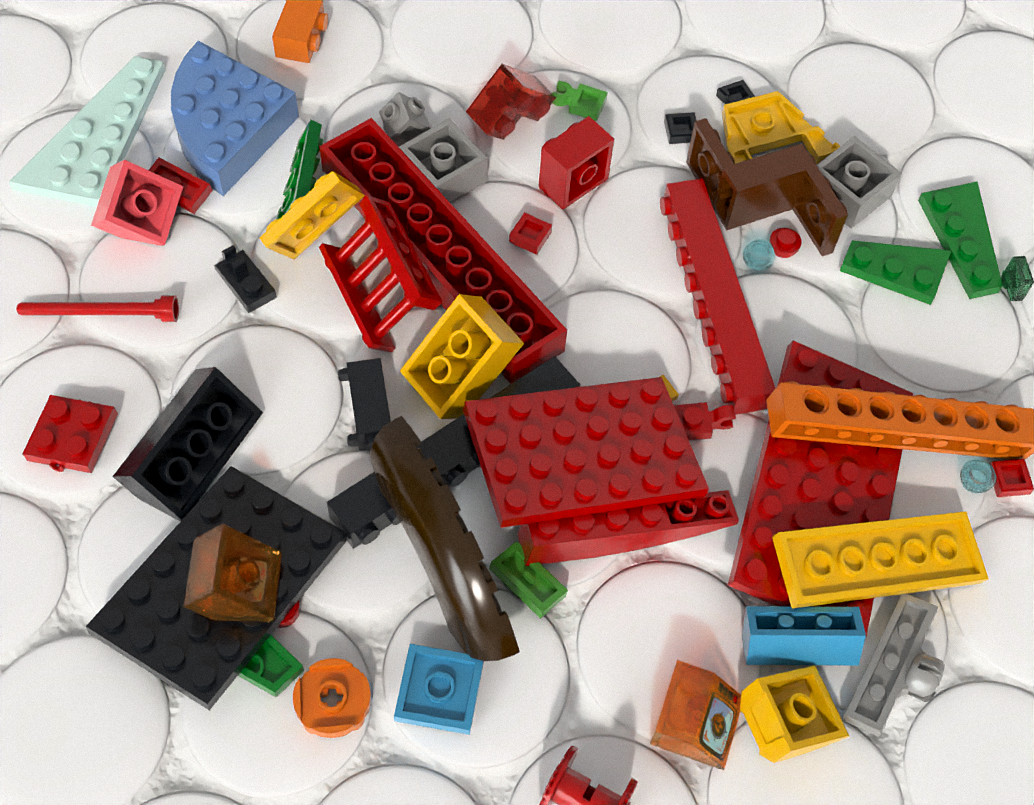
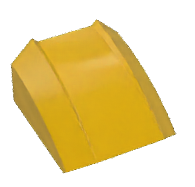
[740,665,850,763]

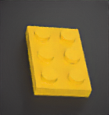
[259,171,365,260]

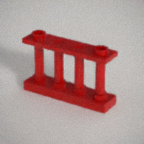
[319,195,443,352]

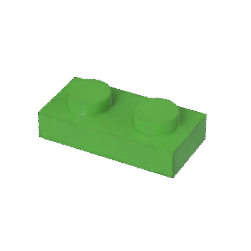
[489,541,568,619]

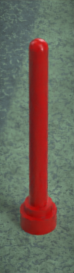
[16,295,179,322]

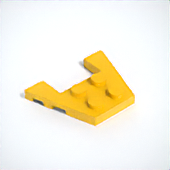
[722,91,841,164]

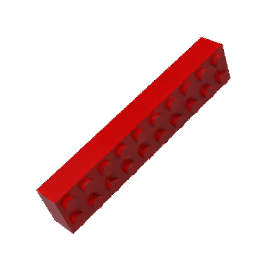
[319,118,567,384]

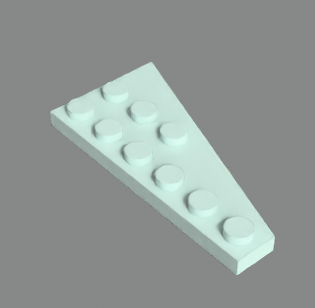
[9,56,165,207]

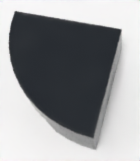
[716,80,755,104]

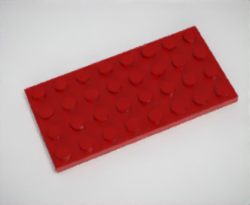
[727,340,913,637]

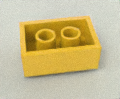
[400,294,524,419]

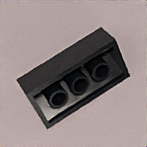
[112,367,263,521]

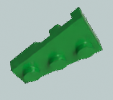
[840,240,951,305]

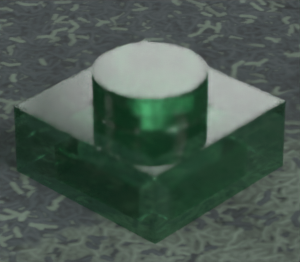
[1001,256,1034,301]

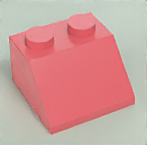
[91,160,183,246]

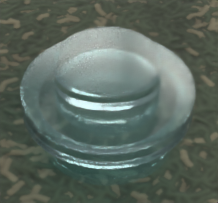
[743,239,775,270]
[960,459,996,493]

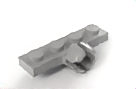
[844,593,945,737]

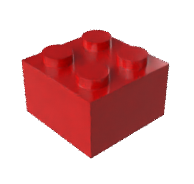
[538,116,615,210]

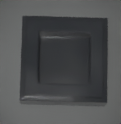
[664,112,697,144]

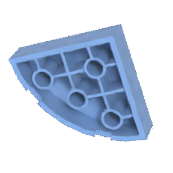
[171,41,299,196]

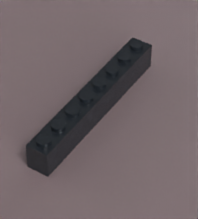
[327,356,581,549]

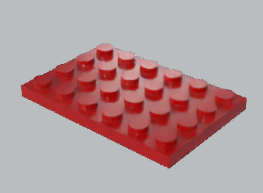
[463,377,709,528]

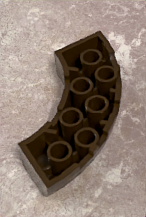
[370,416,520,661]

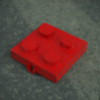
[22,395,118,473]

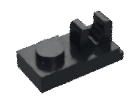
[214,245,277,313]

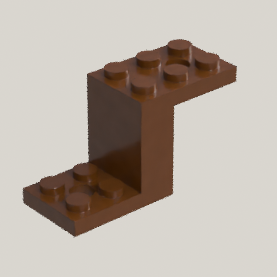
[686,118,848,256]

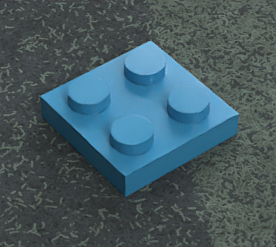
[394,644,484,735]

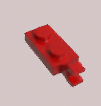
[674,402,736,440]

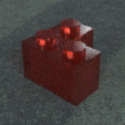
[466,63,556,140]

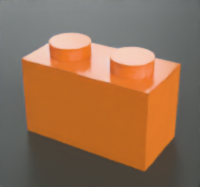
[272,0,328,63]

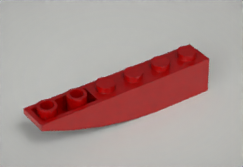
[517,490,739,566]

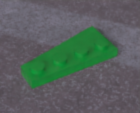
[276,119,323,219]

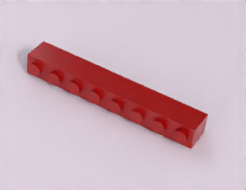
[660,178,776,415]

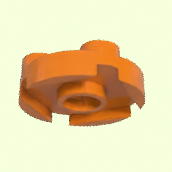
[293,658,371,738]

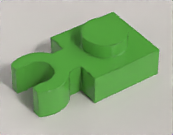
[551,81,608,121]

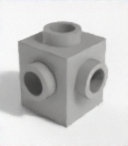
[379,92,431,145]

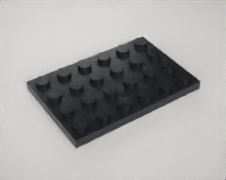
[86,466,347,711]

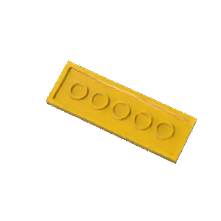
[772,511,989,609]

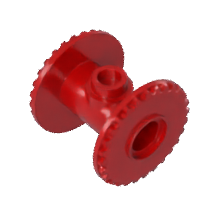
[539,746,638,805]

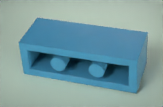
[742,606,866,666]

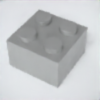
[399,118,487,203]
[817,136,902,229]

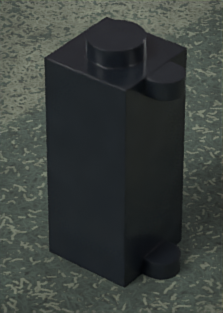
[337,358,391,451]

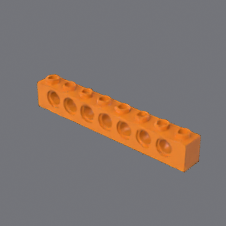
[766,381,1034,460]

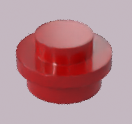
[769,228,802,258]

